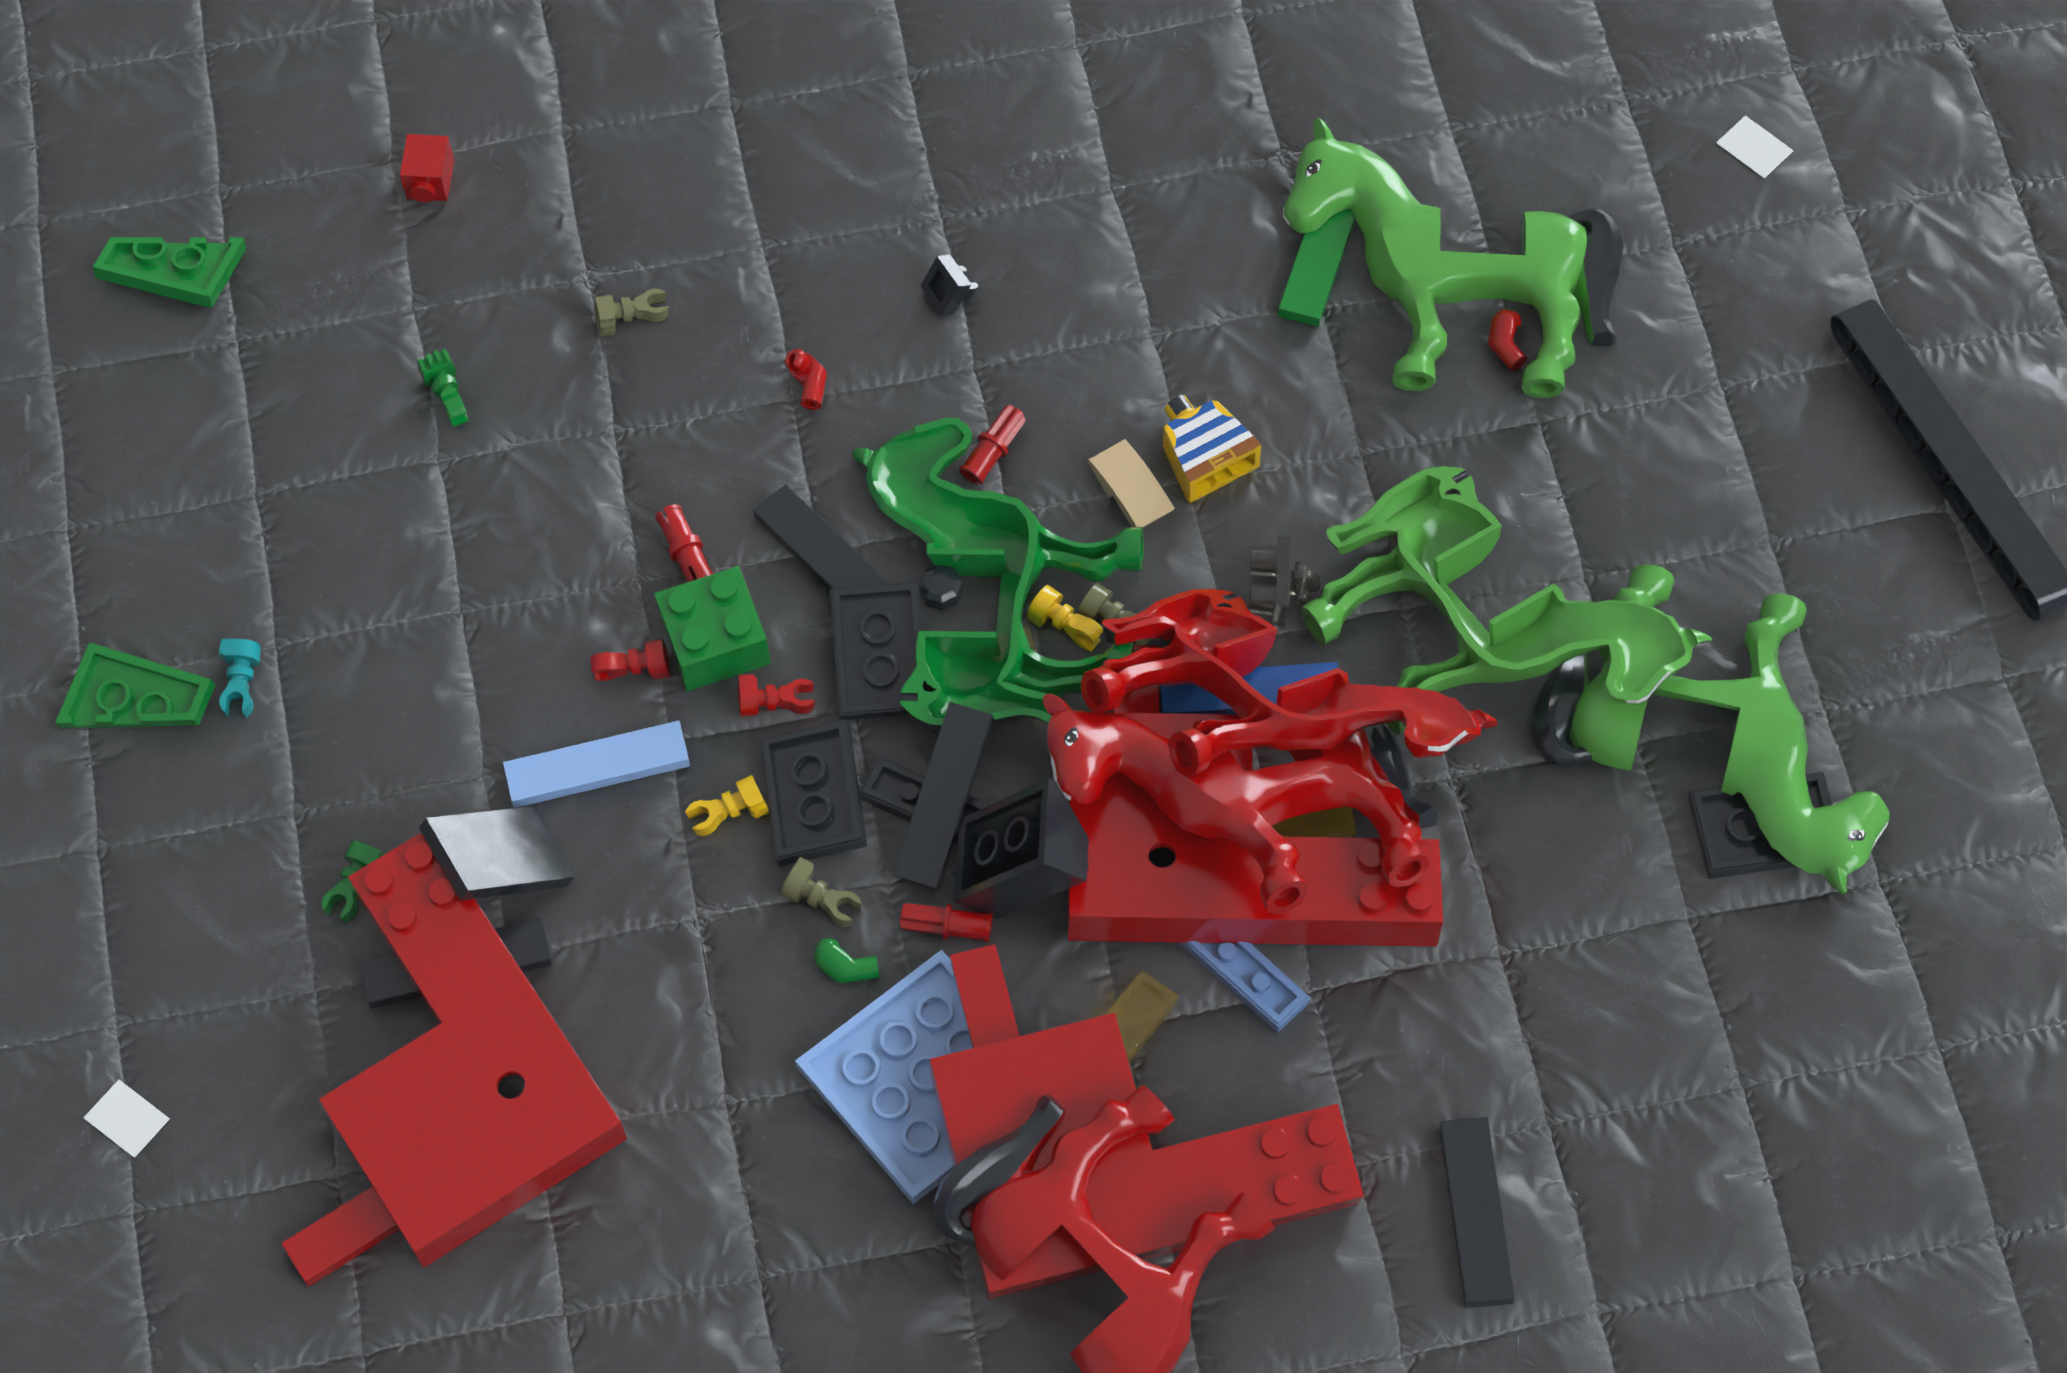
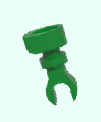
[417,348,469,427]
[322,840,385,923]

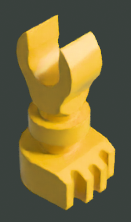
[1027,585,1103,652]
[685,775,769,836]

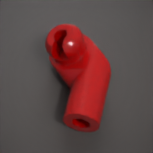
[1488,309,1527,372]
[785,349,827,410]

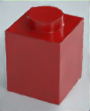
[400,134,455,202]

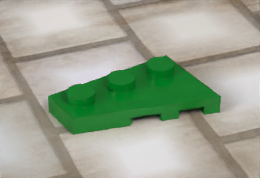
[93,237,246,308]
[55,642,215,729]

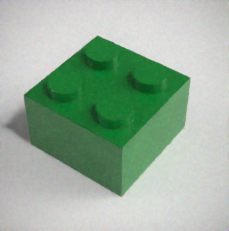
[654,566,771,692]

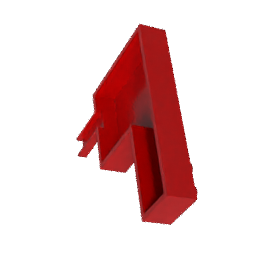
[1068,645,1443,947]
[281,833,627,1287]
[929,944,1364,1300]

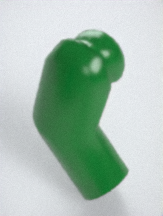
[814,938,879,984]

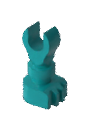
[219,639,261,718]

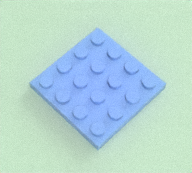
[795,950,972,1204]

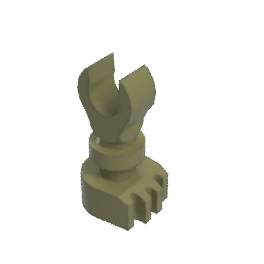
[594,289,669,337]
[1078,582,1151,645]
[781,857,862,927]

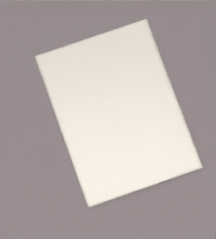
[1716,115,1793,178]
[84,1080,170,1158]

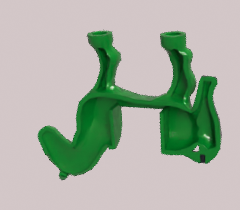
[852,417,1144,731]

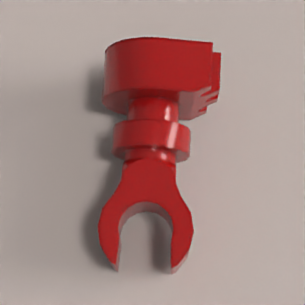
[590,639,671,681]
[738,674,815,717]

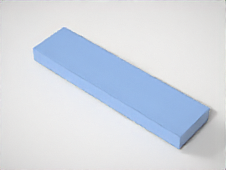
[503,721,690,808]

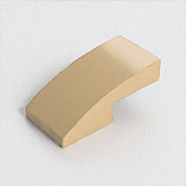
[1087,439,1175,528]

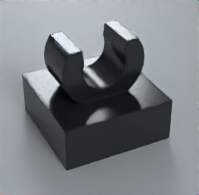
[920,254,978,316]

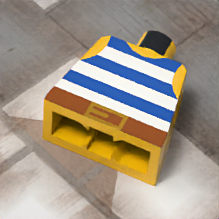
[1163,395,1261,504]

